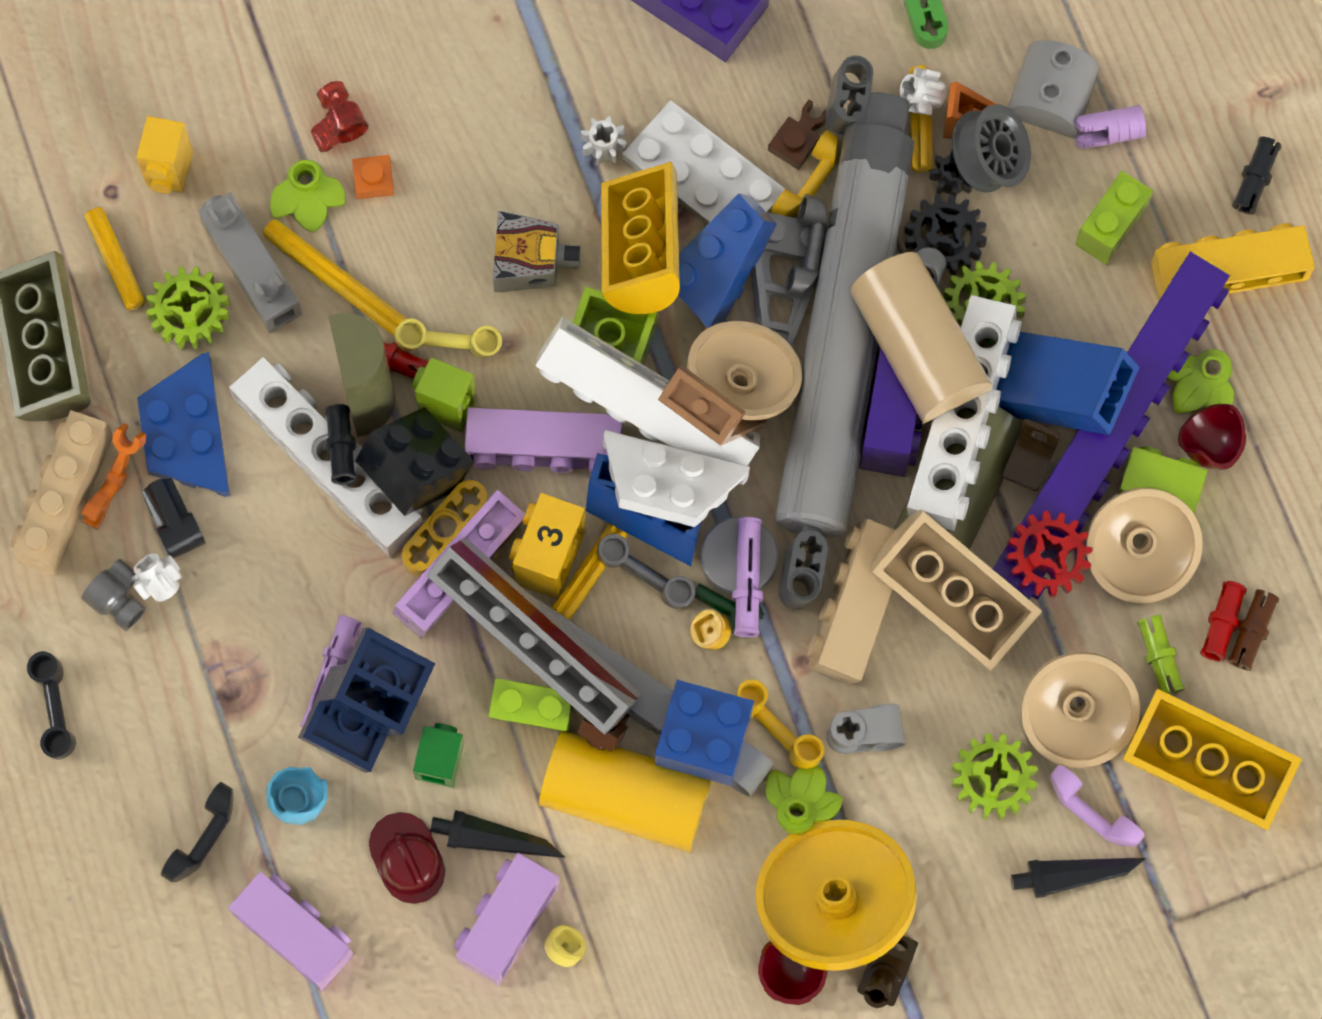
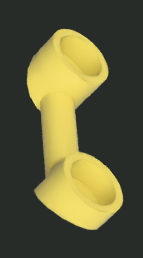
[394,318,502,358]

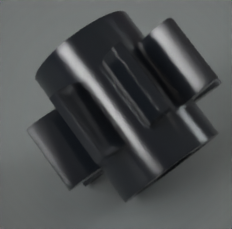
[929,149,972,199]

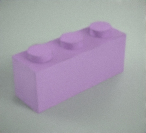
[454,853,560,986]
[228,872,354,991]

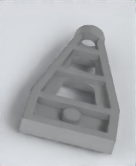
[751,212,829,346]

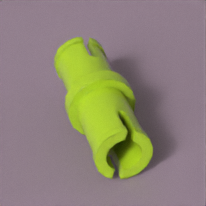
[1137,614,1185,695]

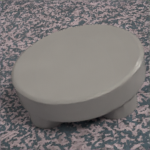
[700,517,779,595]

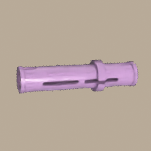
[732,517,763,637]
[300,615,363,727]

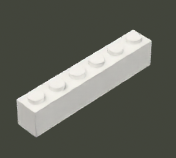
[535,317,760,466]

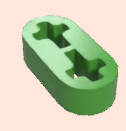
[903,0,948,49]

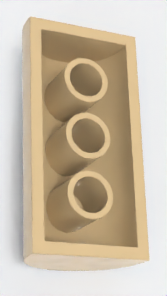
[851,252,993,424]
[871,510,1042,671]

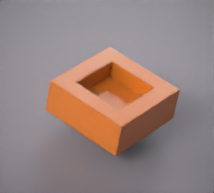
[352,155,394,199]

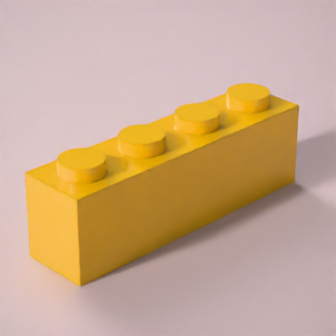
[1151,223,1315,300]

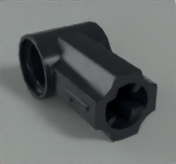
[142,477,206,559]

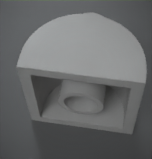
[1008,40,1099,139]

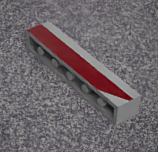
[426,537,642,735]

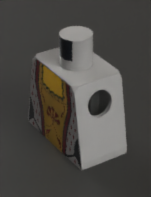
[493,211,580,292]

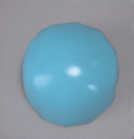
[266,767,327,825]

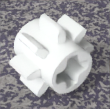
[899,67,947,115]
[581,116,627,165]
[132,553,182,602]

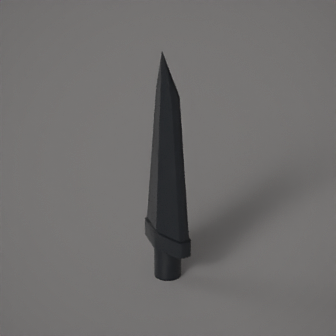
[430,810,566,858]
[1010,858,1146,898]

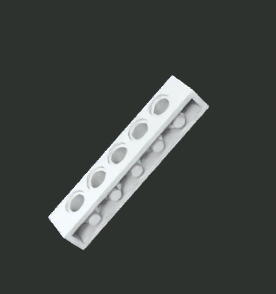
[907,295,1022,531]
[229,357,423,558]

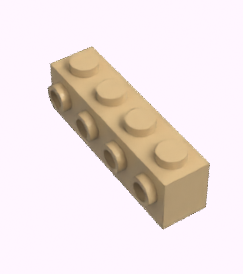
[10,410,113,576]
[807,519,895,686]

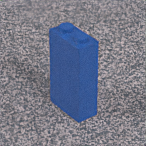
[996,332,1140,435]

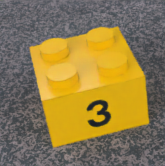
[509,493,587,599]

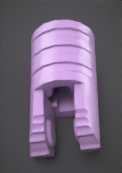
[1075,105,1146,149]

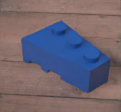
[678,193,777,328]
[585,453,703,566]

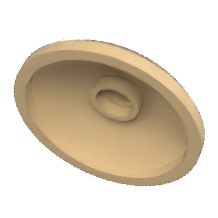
[687,321,802,420]
[1085,487,1203,603]
[1021,652,1140,768]

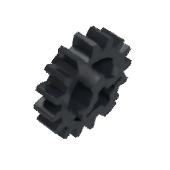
[904,194,987,276]

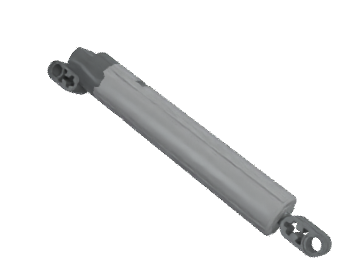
[775,55,915,610]

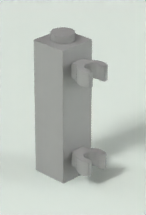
[197,192,302,333]

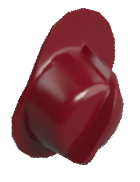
[369,812,445,904]

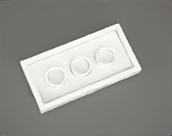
[622,100,785,225]

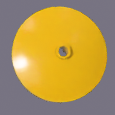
[755,819,917,971]

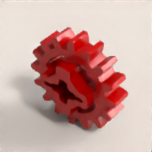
[1006,510,1093,598]

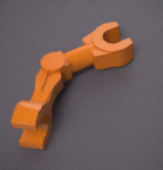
[81,423,146,530]

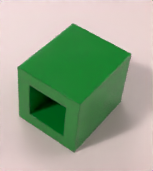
[413,723,464,788]

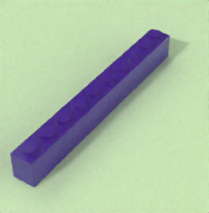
[992,251,1230,600]

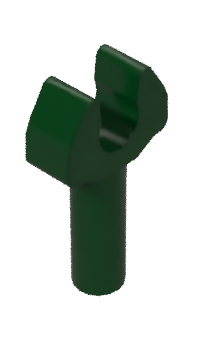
[694,583,764,635]

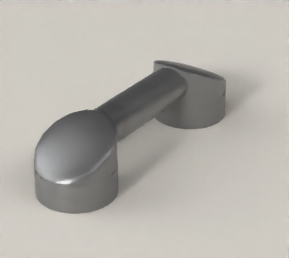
[785,194,828,298]
[597,534,695,609]

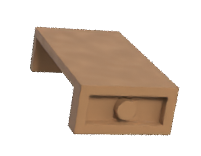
[658,366,769,446]

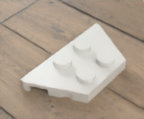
[602,430,750,527]

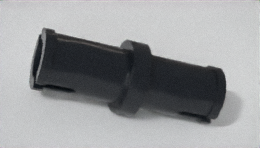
[1232,136,1282,215]
[325,404,356,485]

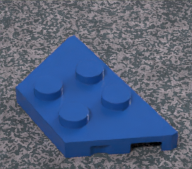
[137,352,230,497]

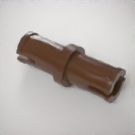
[1227,589,1279,671]

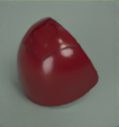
[1178,404,1246,470]
[758,941,828,1005]

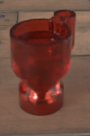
[311,81,369,152]

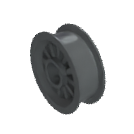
[952,104,1031,193]

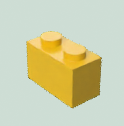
[136,116,194,194]

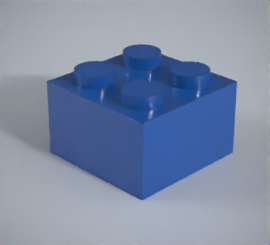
[655,680,754,786]

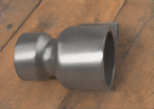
[81,559,146,631]

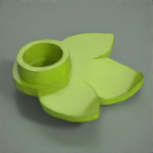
[270,160,345,233]
[1167,349,1234,414]
[765,765,843,834]

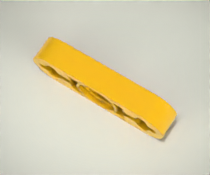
[402,480,488,576]

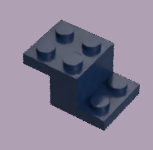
[298,627,436,773]

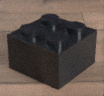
[355,407,474,516]

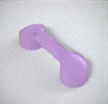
[1050,765,1145,847]

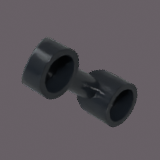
[27,651,76,760]
[161,782,234,882]

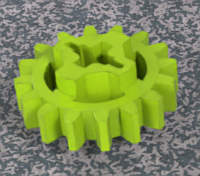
[943,261,1026,345]
[146,266,230,349]
[951,733,1038,820]

